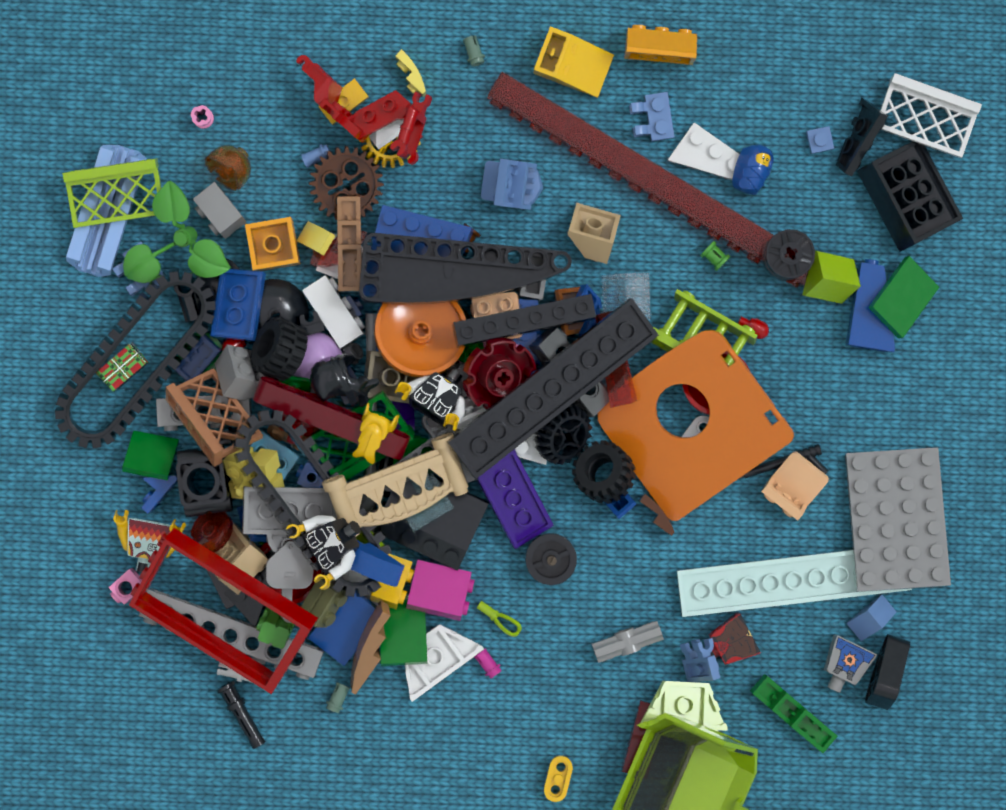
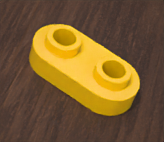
[544,755,573,802]

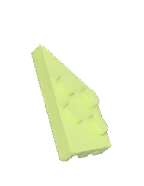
[640,681,727,731]

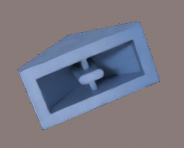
[846,594,896,641]

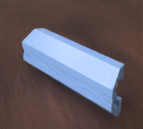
[66,145,147,277]

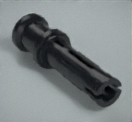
[216,680,266,749]

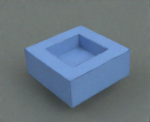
[806,126,834,154]

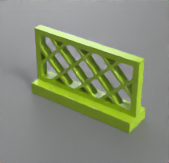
[62,158,162,228]

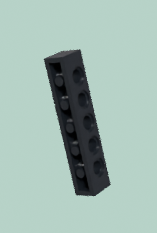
[452,294,596,348]

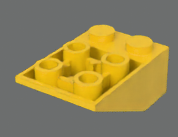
[533,26,614,98]

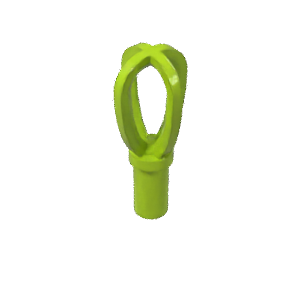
[477,601,522,637]

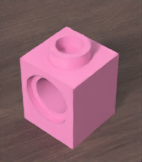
[109,568,142,605]

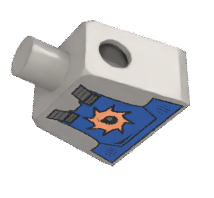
[824,634,877,693]

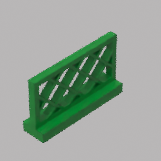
[306,391,415,480]

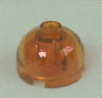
[205,145,251,191]

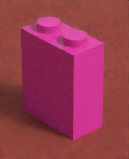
[406,560,475,621]

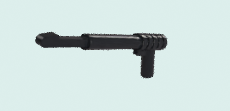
[739,444,828,479]

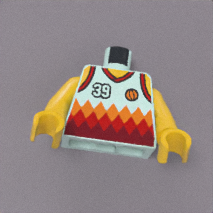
[113,510,186,572]

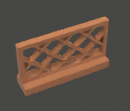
[166,368,263,467]

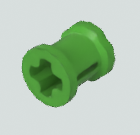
[700,241,731,271]

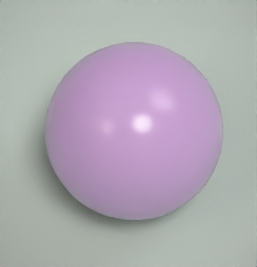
[293,332,342,379]

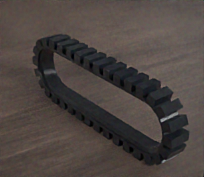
[55,268,216,449]
[233,410,392,597]

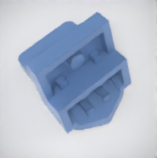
[481,159,543,210]

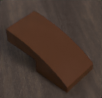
[638,494,674,536]

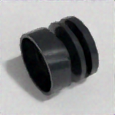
[762,229,815,281]

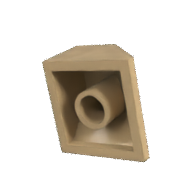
[568,203,621,264]

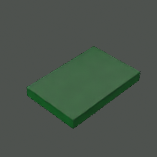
[868,256,939,339]
[380,595,428,666]

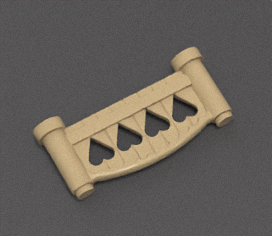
[322,432,468,537]

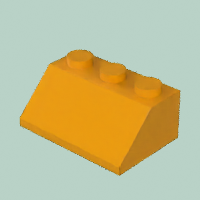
[624,25,697,65]

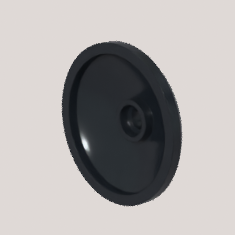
[256,279,309,336]

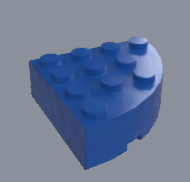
[363,205,474,297]

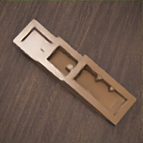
[337,196,361,291]
[350,601,391,695]

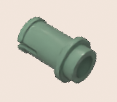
[463,35,485,67]
[326,682,350,713]

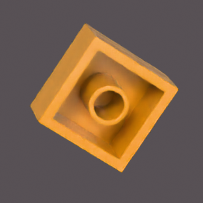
[245,217,301,271]

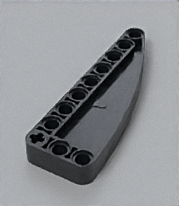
[359,233,572,304]

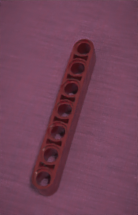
[253,376,410,460]

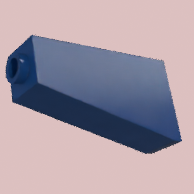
[846,259,895,353]

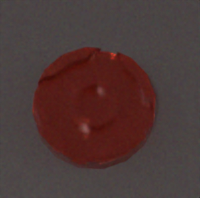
[191,511,233,552]

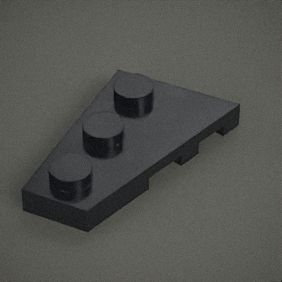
[836,97,888,176]

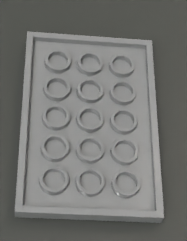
[845,447,951,592]

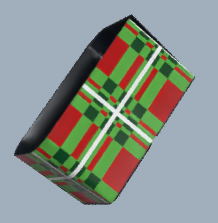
[96,342,149,392]

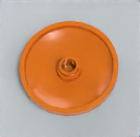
[374,301,466,377]

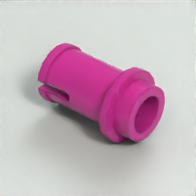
[474,648,502,679]

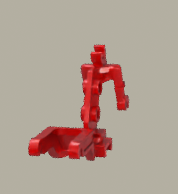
[296,55,432,165]

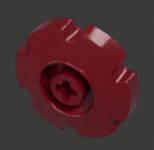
[463,338,536,410]

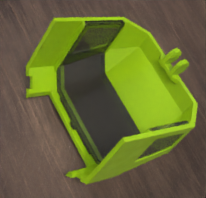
[612,713,758,810]

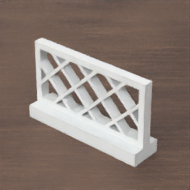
[880,73,982,158]

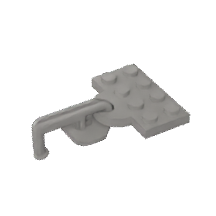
[242,486,337,623]

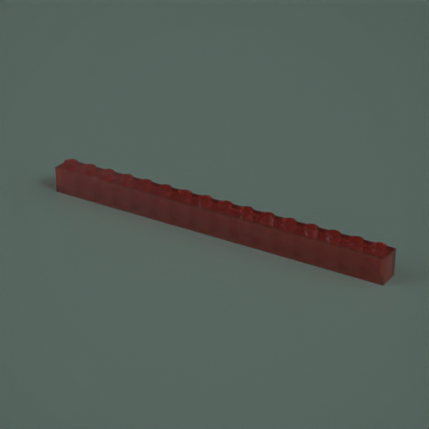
[488,72,809,288]

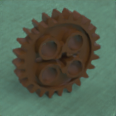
[308,146,384,220]

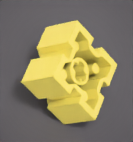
[223,447,285,500]

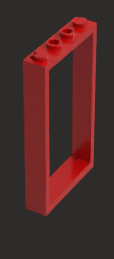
[129,528,318,694]

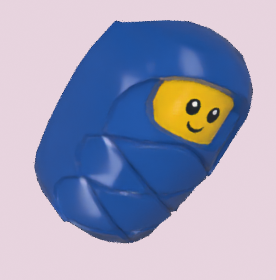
[732,145,774,195]

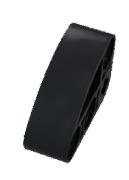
[865,634,910,710]

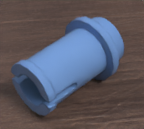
[301,144,331,168]

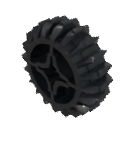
[533,404,593,465]

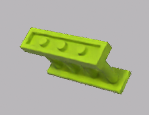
[651,289,757,366]

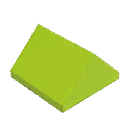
[802,250,861,304]

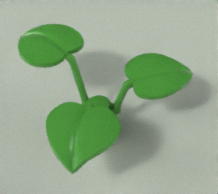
[123,180,231,283]

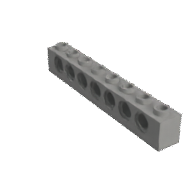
[139,588,324,680]

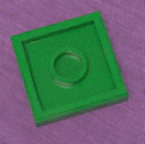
[122,431,179,480]

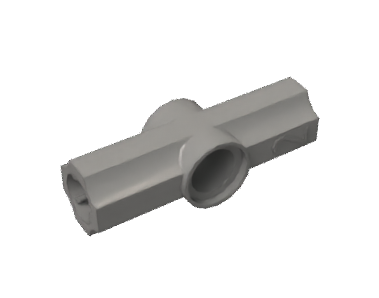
[592,621,664,663]

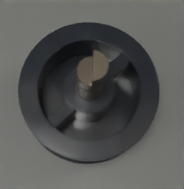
[525,533,577,585]

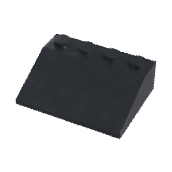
[857,137,963,252]
[373,474,489,571]

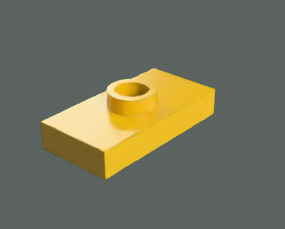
[318,78,369,125]

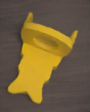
[352,403,400,464]

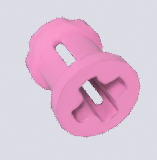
[191,105,214,129]

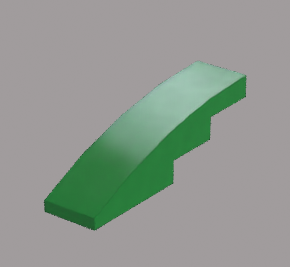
[750,674,838,753]

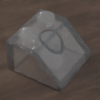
[602,273,651,320]

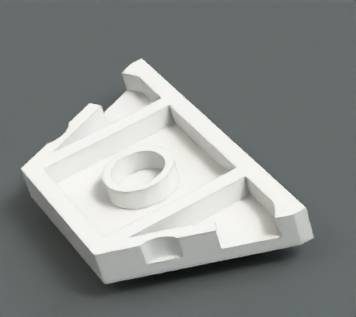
[405,624,484,702]

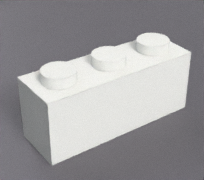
[302,275,365,349]

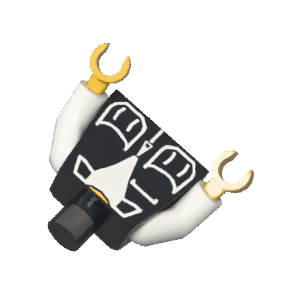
[394,369,465,431]
[286,515,361,590]

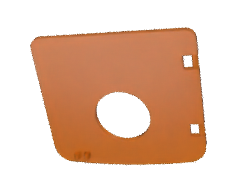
[597,330,794,521]

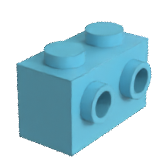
[250,431,301,480]

